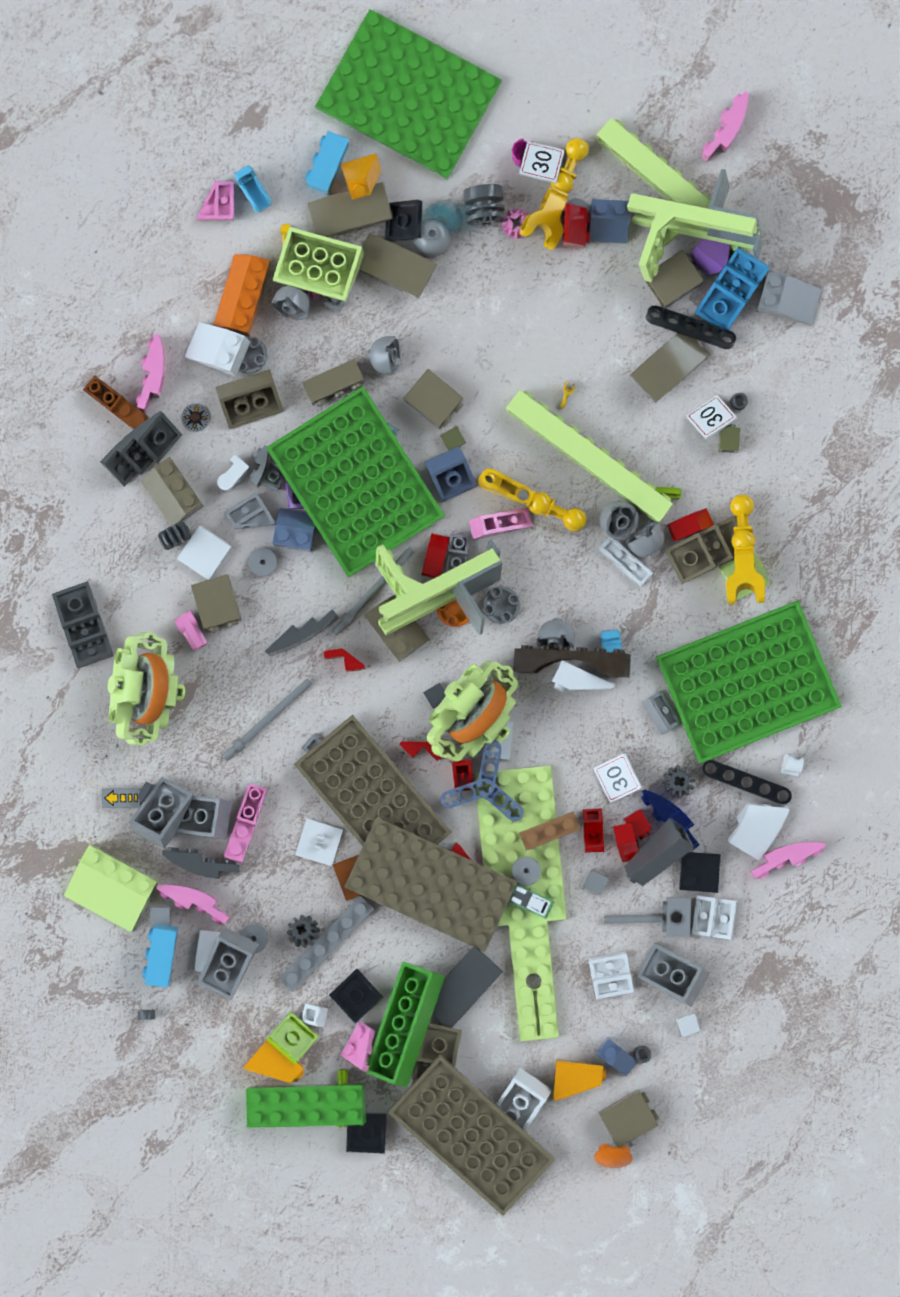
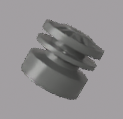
[463,184,506,226]

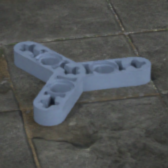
[440,741,523,821]

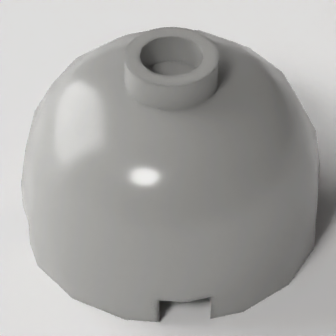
[414,219,451,258]
[272,285,311,320]
[367,336,401,375]
[600,501,639,541]
[625,521,665,557]
[536,618,575,651]

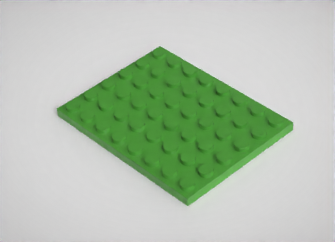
[315,9,502,179]
[266,386,445,577]
[656,600,842,764]

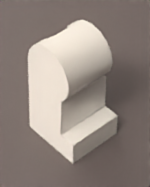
[217,455,250,492]
[781,754,804,777]

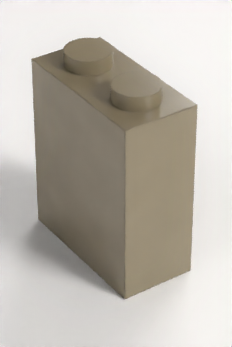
[643,250,704,308]
[404,369,464,429]
[191,574,242,633]
[598,1090,659,1147]

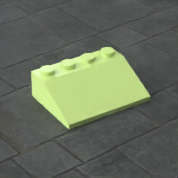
[273,227,364,302]
[64,845,159,932]

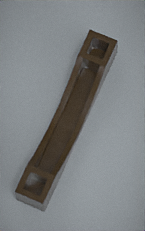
[513,645,631,678]

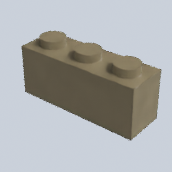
[302,359,365,406]

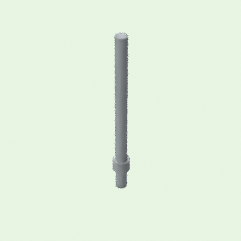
[331,547,414,636]
[222,678,313,761]

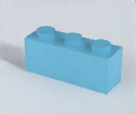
[305,131,350,195]
[142,923,178,988]

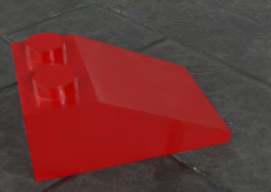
[562,203,591,248]

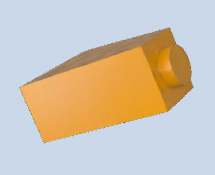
[340,153,382,200]
[243,1041,305,1083]
[552,1060,606,1101]

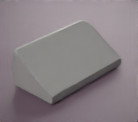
[642,690,682,735]

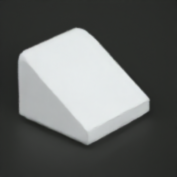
[301,1003,328,1027]
[676,1013,700,1037]

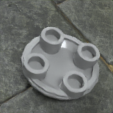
[239,337,268,374]
[482,586,520,624]

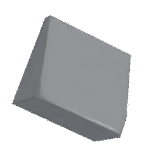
[583,870,609,895]

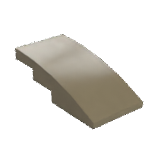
[308,182,393,237]
[359,234,437,299]
[630,333,711,403]
[665,516,737,584]
[412,1023,462,1084]

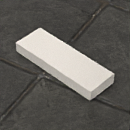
[598,537,653,588]

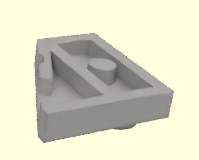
[224,492,276,529]

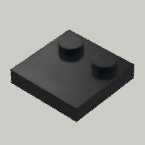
[385,200,423,242]
[679,852,721,893]
[329,969,383,1024]
[346,1113,387,1154]

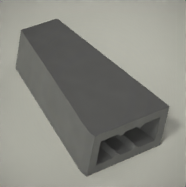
[624,818,694,886]

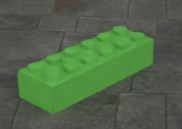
[365,961,445,1087]
[246,1083,366,1128]

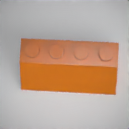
[213,254,271,337]

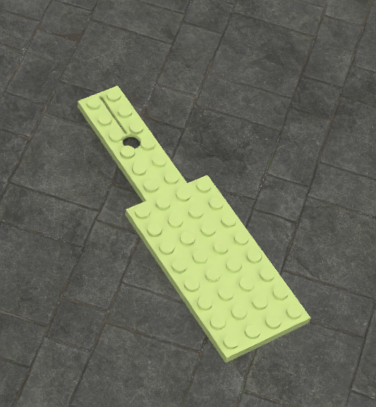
[474,766,566,1041]

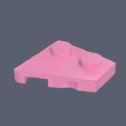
[197,181,235,220]
[340,1021,375,1072]

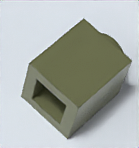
[718,424,740,453]

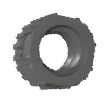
[730,392,748,411]
[138,1010,155,1020]
[634,1045,651,1063]

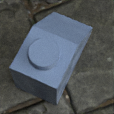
[595,1037,638,1076]

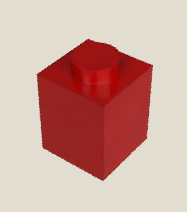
[623,809,652,840]

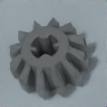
[158,522,191,550]
[662,765,695,798]
[287,915,320,948]

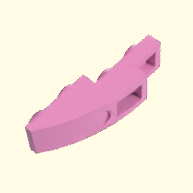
[701,91,748,162]
[135,333,165,412]
[224,783,267,864]
[750,842,826,880]
[156,884,230,925]

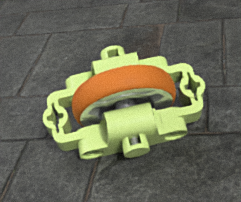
[108,632,185,746]
[427,660,518,762]

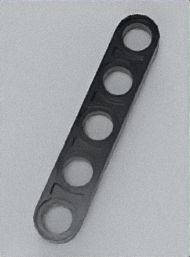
[646,305,736,349]
[702,760,792,805]

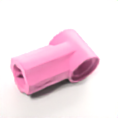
[174,610,208,651]

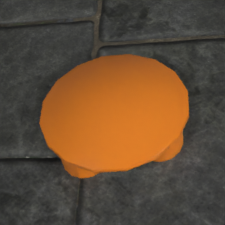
[437,600,469,627]
[594,1144,633,1168]

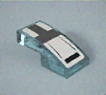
[509,884,554,919]

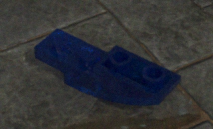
[640,789,700,850]

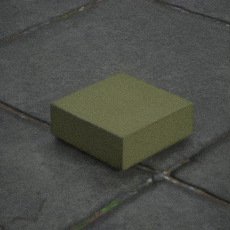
[440,426,466,451]

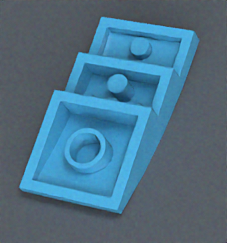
[694,246,770,330]

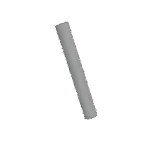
[604,915,662,924]

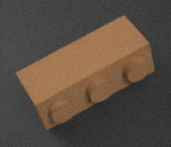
[519,811,581,851]

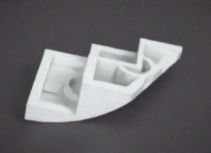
[728,803,790,860]

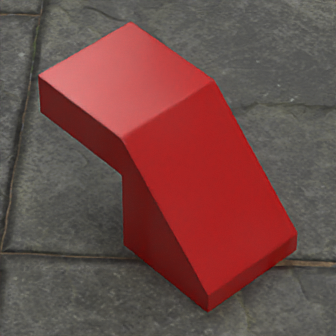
[667,508,714,542]
[421,533,450,578]
[323,648,365,672]
[399,741,441,761]
[583,808,604,853]
[613,822,640,862]

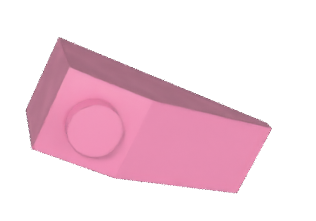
[469,508,533,539]

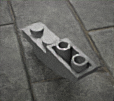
[162,847,240,879]

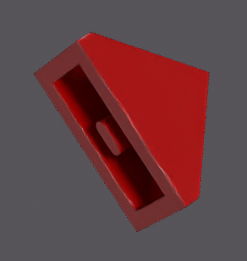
[452,759,474,792]

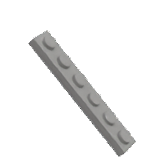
[279,895,374,992]

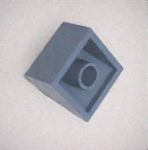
[590,199,630,243]
[424,446,477,502]
[272,508,316,552]

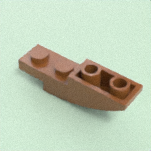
[83,375,150,429]

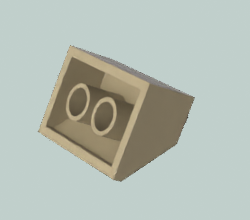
[216,369,284,429]
[140,457,204,526]
[364,594,430,662]

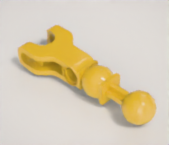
[519,138,589,250]
[478,468,587,532]
[726,494,765,605]

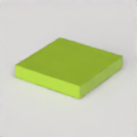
[266,1011,319,1065]

